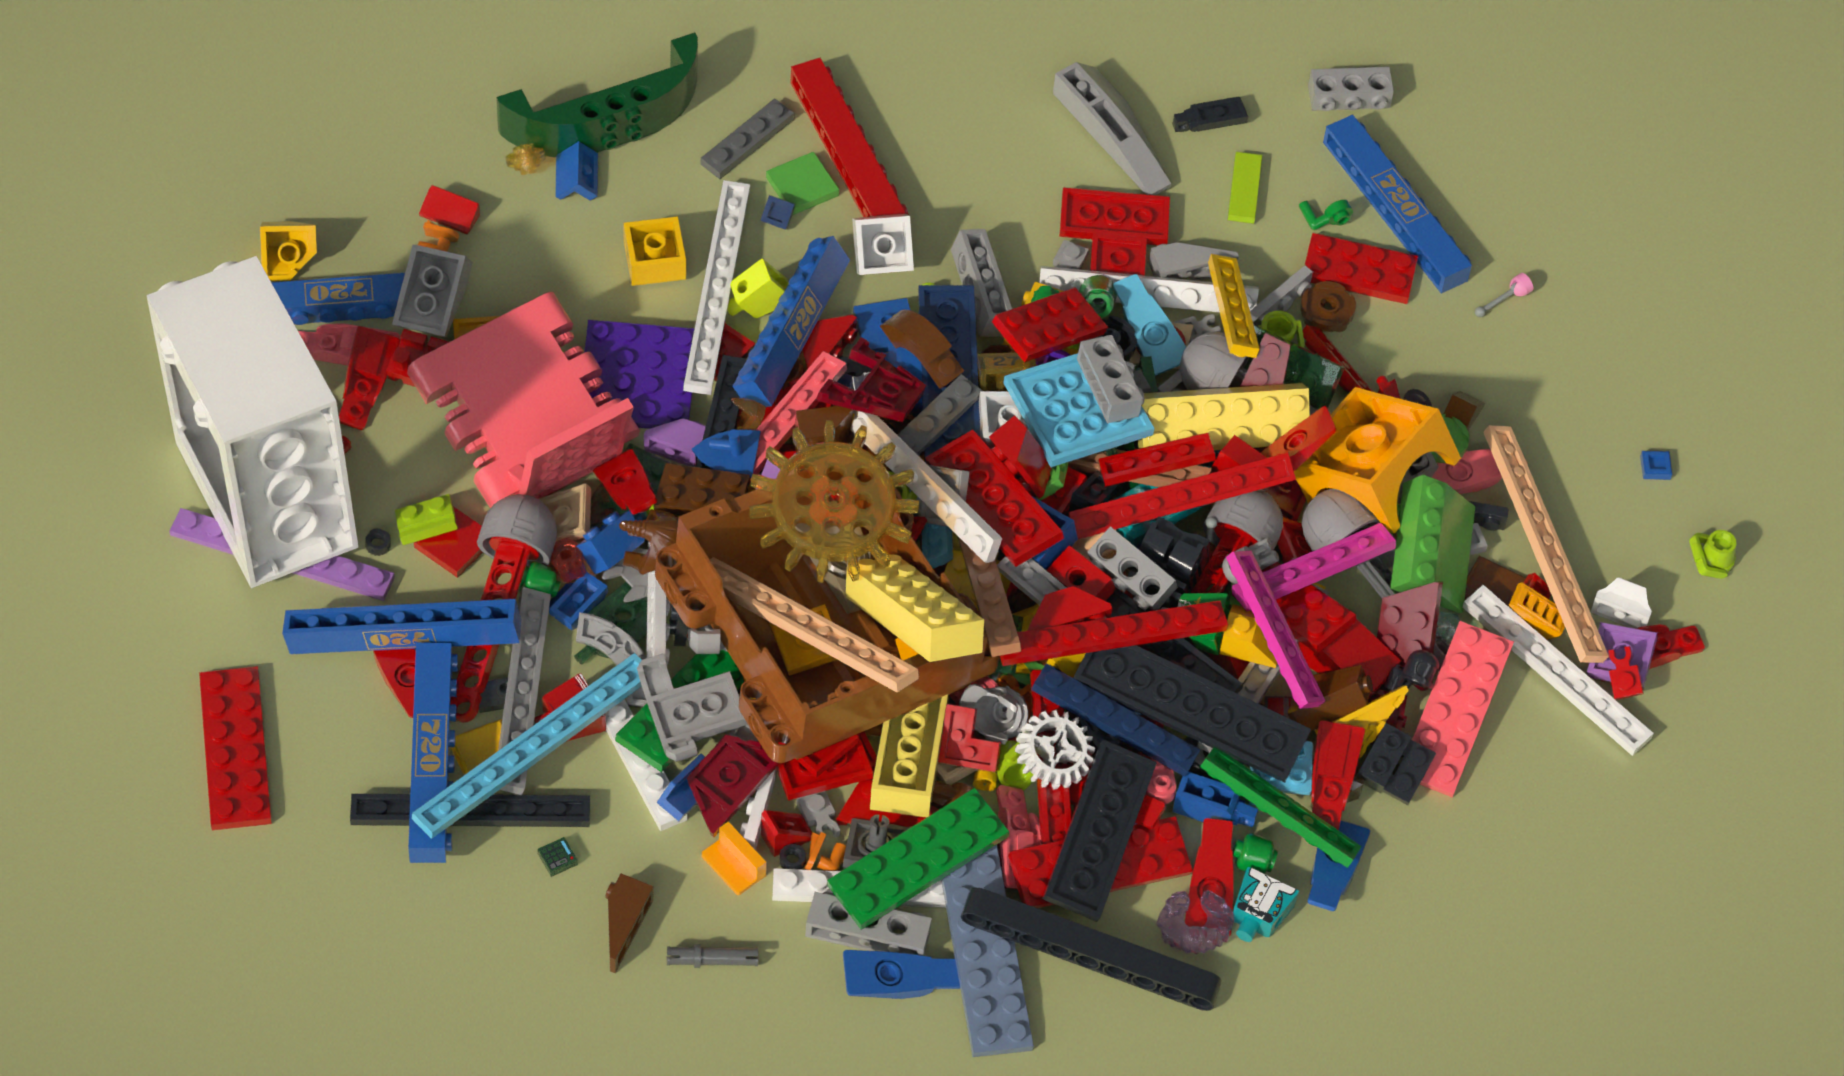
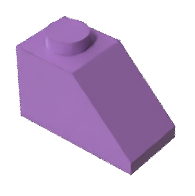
[644,418,706,467]

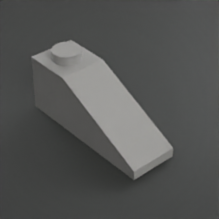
[1149,242,1239,281]

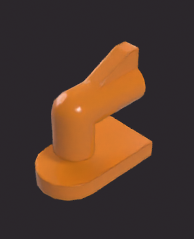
[418,220,460,252]
[804,832,846,871]

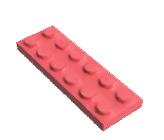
[1412,621,1514,797]

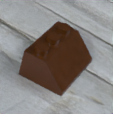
[794,406,853,472]

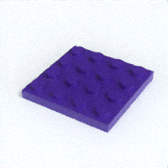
[584,320,695,429]

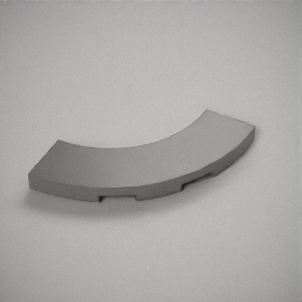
[576,612,647,707]

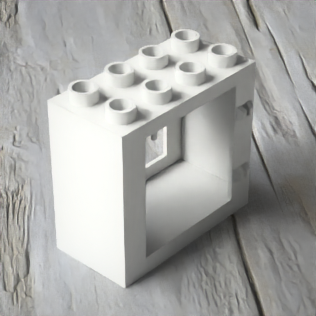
[146,256,359,588]

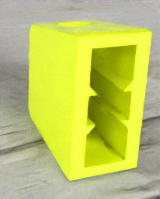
[727,258,789,318]

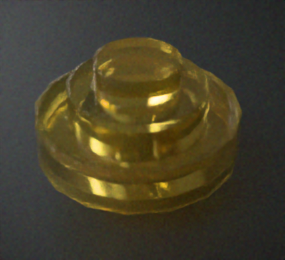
[505,144,546,175]

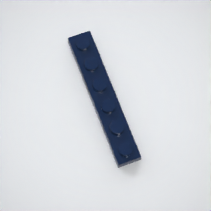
[1031,663,1200,777]

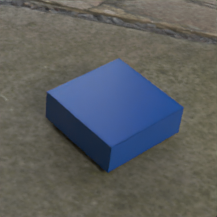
[1640,451,1672,480]

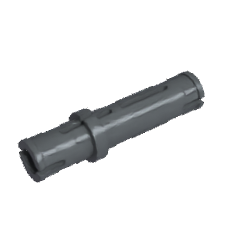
[667,944,758,968]

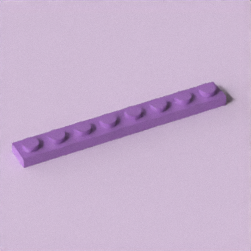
[169,508,395,601]

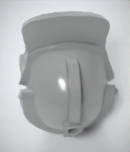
[959,684,1028,745]

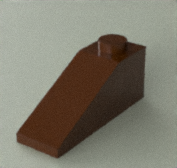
[605,873,654,974]

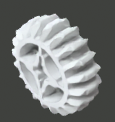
[1015,710,1095,790]

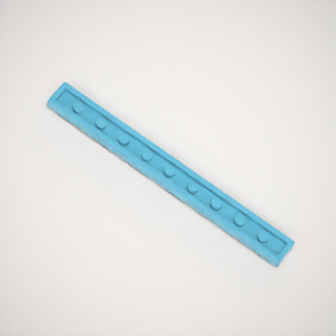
[412,653,642,839]

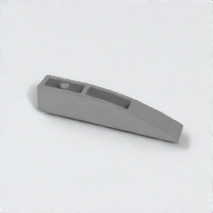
[1053,62,1171,195]

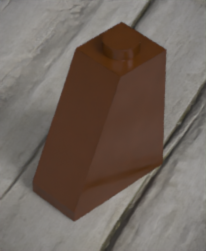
[1287,665,1373,731]

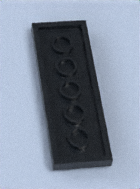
[1042,739,1157,922]

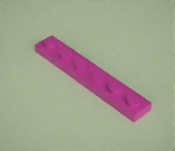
[1232,523,1396,611]
[1226,550,1325,709]

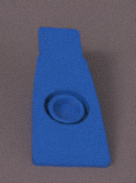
[1307,820,1370,911]
[843,950,960,999]

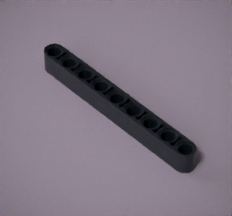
[961,887,1222,1011]

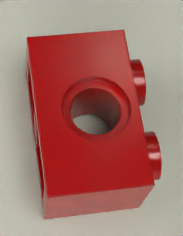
[1046,545,1116,601]

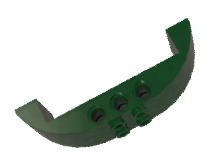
[496,32,698,157]

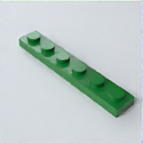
[1200,747,1362,868]

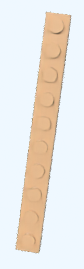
[1483,425,1609,663]
[710,557,919,692]

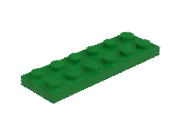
[615,650,745,773]
[827,788,1009,930]

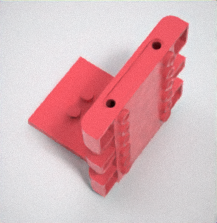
[407,292,640,508]

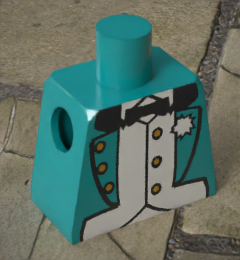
[1232,867,1299,942]

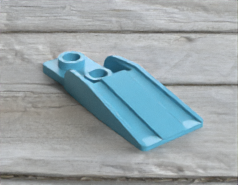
[1113,274,1186,376]

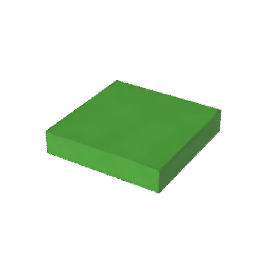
[766,152,839,215]

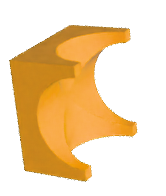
[1294,387,1461,534]

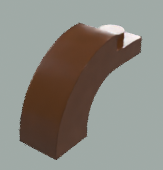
[880,310,964,388]

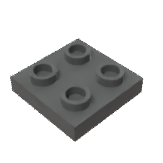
[843,815,911,868]

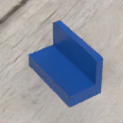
[556,141,598,200]
[657,753,705,822]

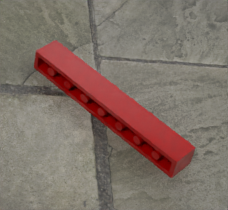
[790,57,909,217]

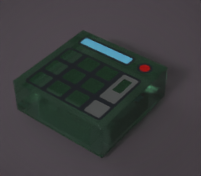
[537,837,578,877]

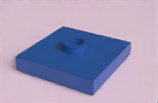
[853,298,910,353]

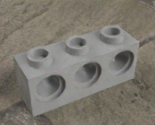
[1308,67,1394,111]
[1077,335,1144,423]
[1088,526,1178,611]

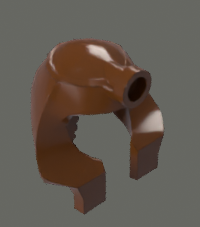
[619,509,679,575]

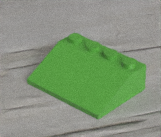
[1390,475,1475,613]

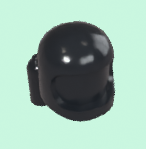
[1384,650,1439,691]

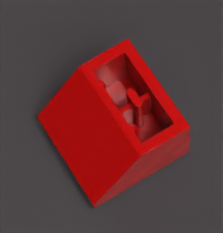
[989,415,1052,499]

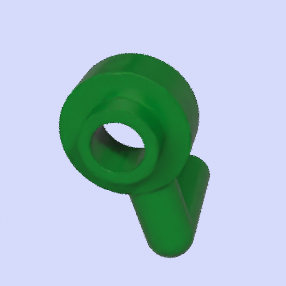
[1299,200,1353,230]

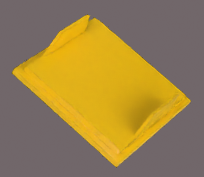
[451,719,502,775]

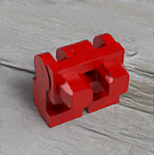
[386,329,449,387]

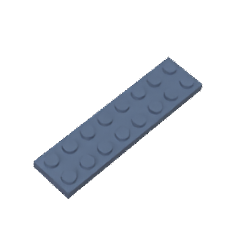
[941,845,1034,1057]

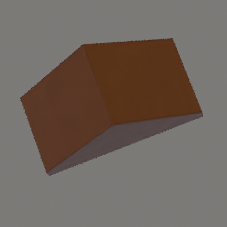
[1443,391,1485,431]

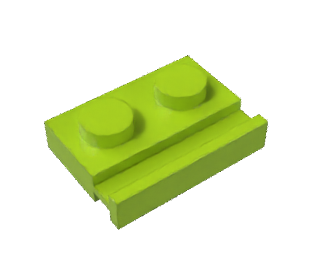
[395,494,458,545]

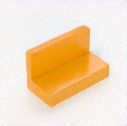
[702,821,766,895]

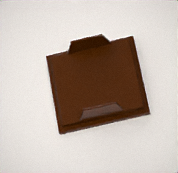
[1464,555,1526,609]

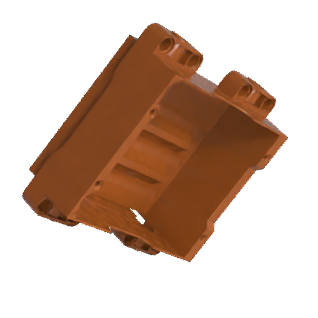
[655,445,1000,763]

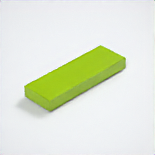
[1227,152,1262,224]

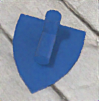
[692,429,761,479]

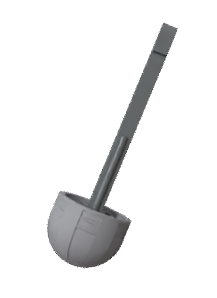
[1180,332,1317,415]
[1302,489,1450,671]

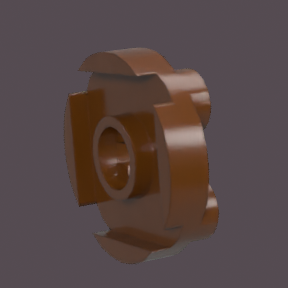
[1300,281,1356,332]

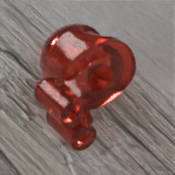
[551,538,586,583]

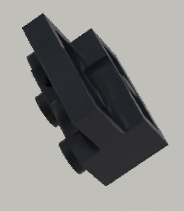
[1357,723,1436,805]

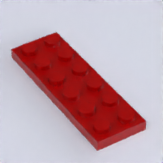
[925,430,1064,567]
[199,666,272,831]
[1008,816,1193,908]

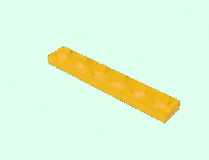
[1208,254,1259,358]

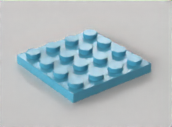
[1003,353,1154,467]

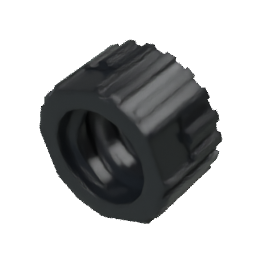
[365,528,391,556]
[779,844,806,870]

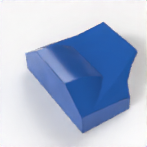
[549,571,608,630]

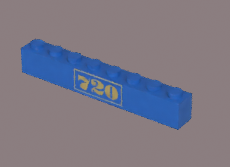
[1323,114,1472,294]
[733,236,850,411]
[272,273,405,325]
[282,599,522,654]
[408,643,458,863]

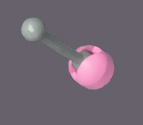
[1475,273,1534,317]

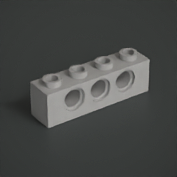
[951,229,1012,337]
[805,892,932,956]

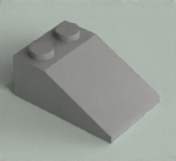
[392,244,473,337]

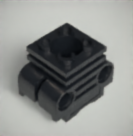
[1128,516,1212,609]

